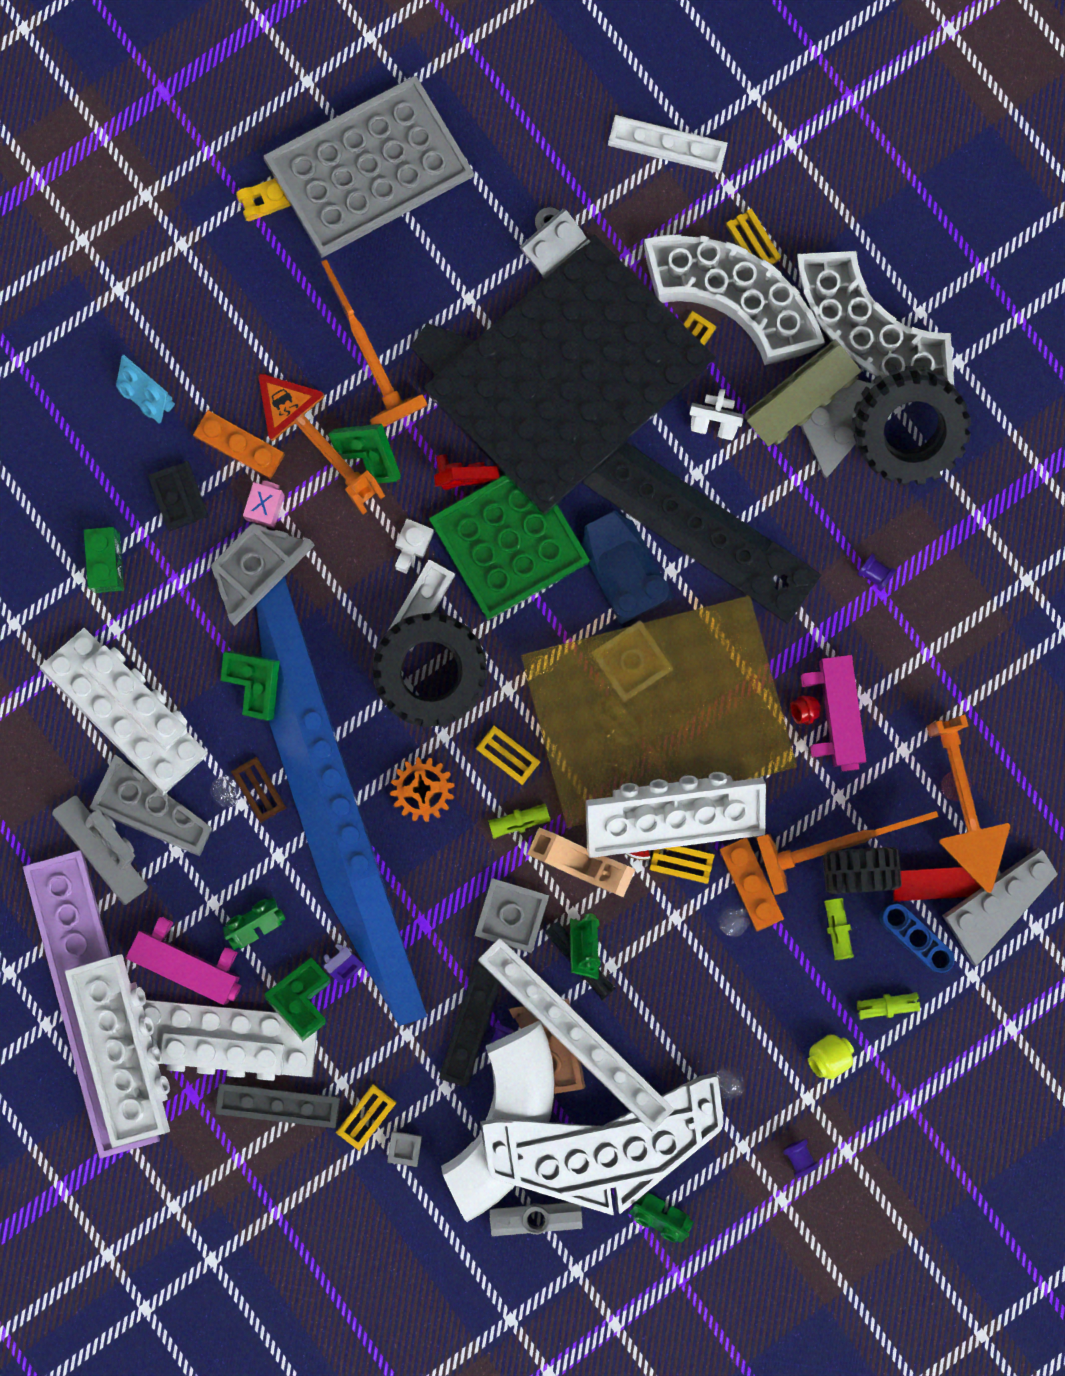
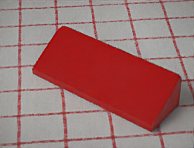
[892,867,982,901]

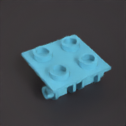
[116,355,175,423]

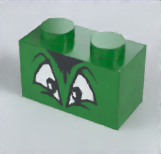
[84,527,124,593]

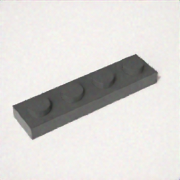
[215,1083,340,1128]

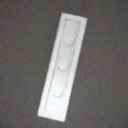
[608,115,728,173]

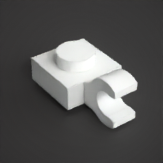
[395,519,434,574]

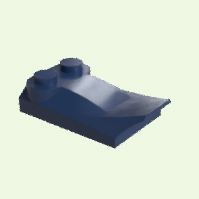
[581,511,674,626]

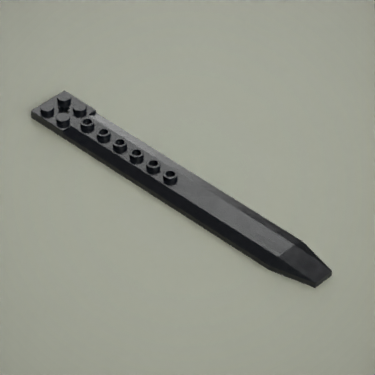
[410,323,822,624]

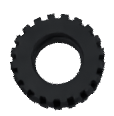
[852,366,971,486]
[372,613,488,727]

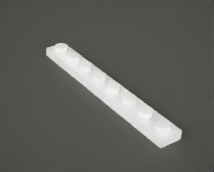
[478,938,675,1133]

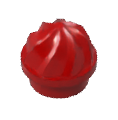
[790,695,821,725]

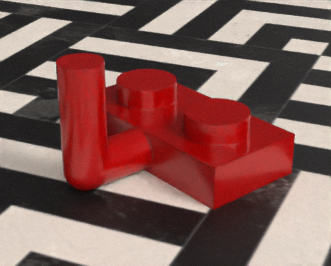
[434,454,499,490]

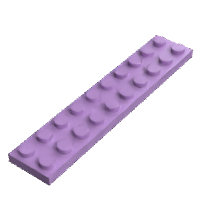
[23,850,160,1158]

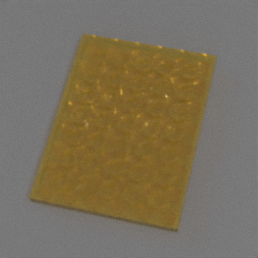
[521,596,797,828]

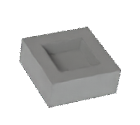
[387,1131,422,1167]

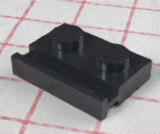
[148,461,209,532]

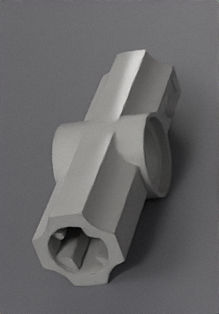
[490,1202,583,1236]

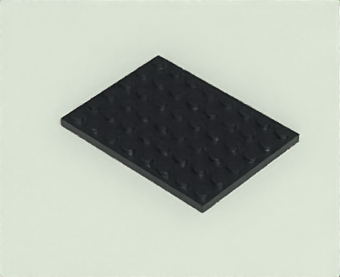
[423,234,716,516]

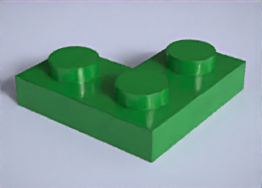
[329,424,401,483]
[221,651,280,720]
[264,957,331,1042]

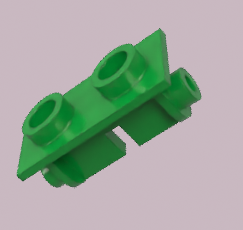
[223,897,286,950]
[570,913,601,979]
[628,1192,694,1243]

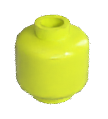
[808,1034,854,1080]

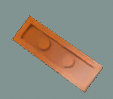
[193,410,285,480]
[719,837,784,931]

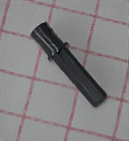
[545,922,616,1001]

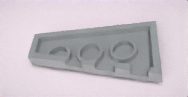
[89,755,212,856]
[942,848,1058,966]

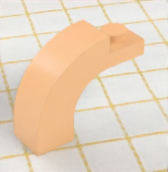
[527,827,635,897]

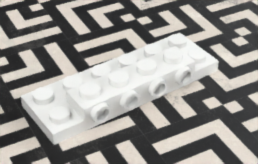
[40,628,208,795]
[585,772,766,858]
[65,954,170,1148]
[142,1000,317,1080]

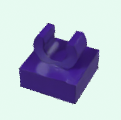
[324,944,365,985]

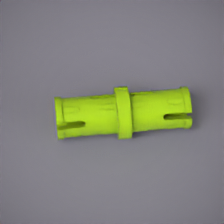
[488,803,551,838]
[824,898,854,960]
[857,992,920,1020]

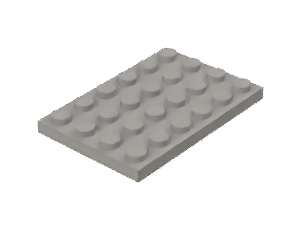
[264,76,474,258]

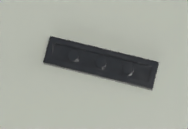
[438,963,500,1088]

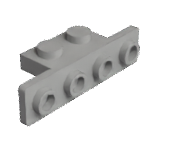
[52,796,148,905]

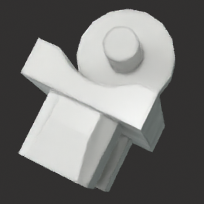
[690,389,743,440]

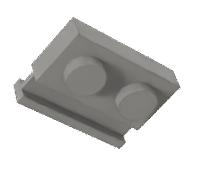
[519,209,590,279]

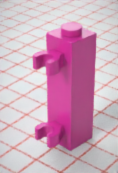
[801,655,867,772]
[126,917,241,1005]

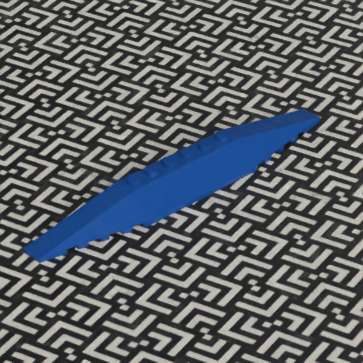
[256,576,428,1026]

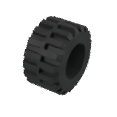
[823,847,902,894]

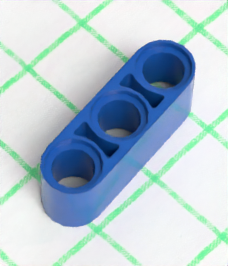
[879,904,955,973]

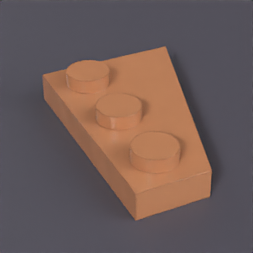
[509,998,585,1094]

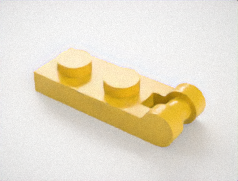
[236,178,291,221]

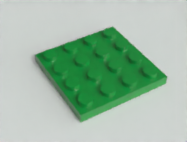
[429,475,590,621]

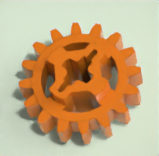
[390,757,455,822]

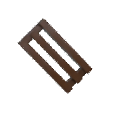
[231,757,287,823]

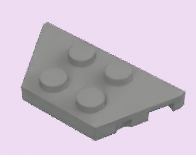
[800,380,875,479]
[211,524,315,626]

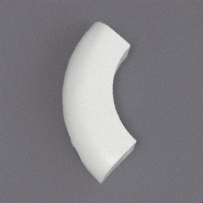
[644,235,825,365]
[797,251,954,386]
[441,1021,554,1222]

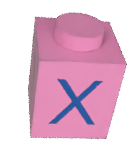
[243,480,285,529]

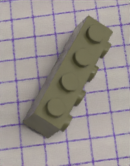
[743,339,862,447]

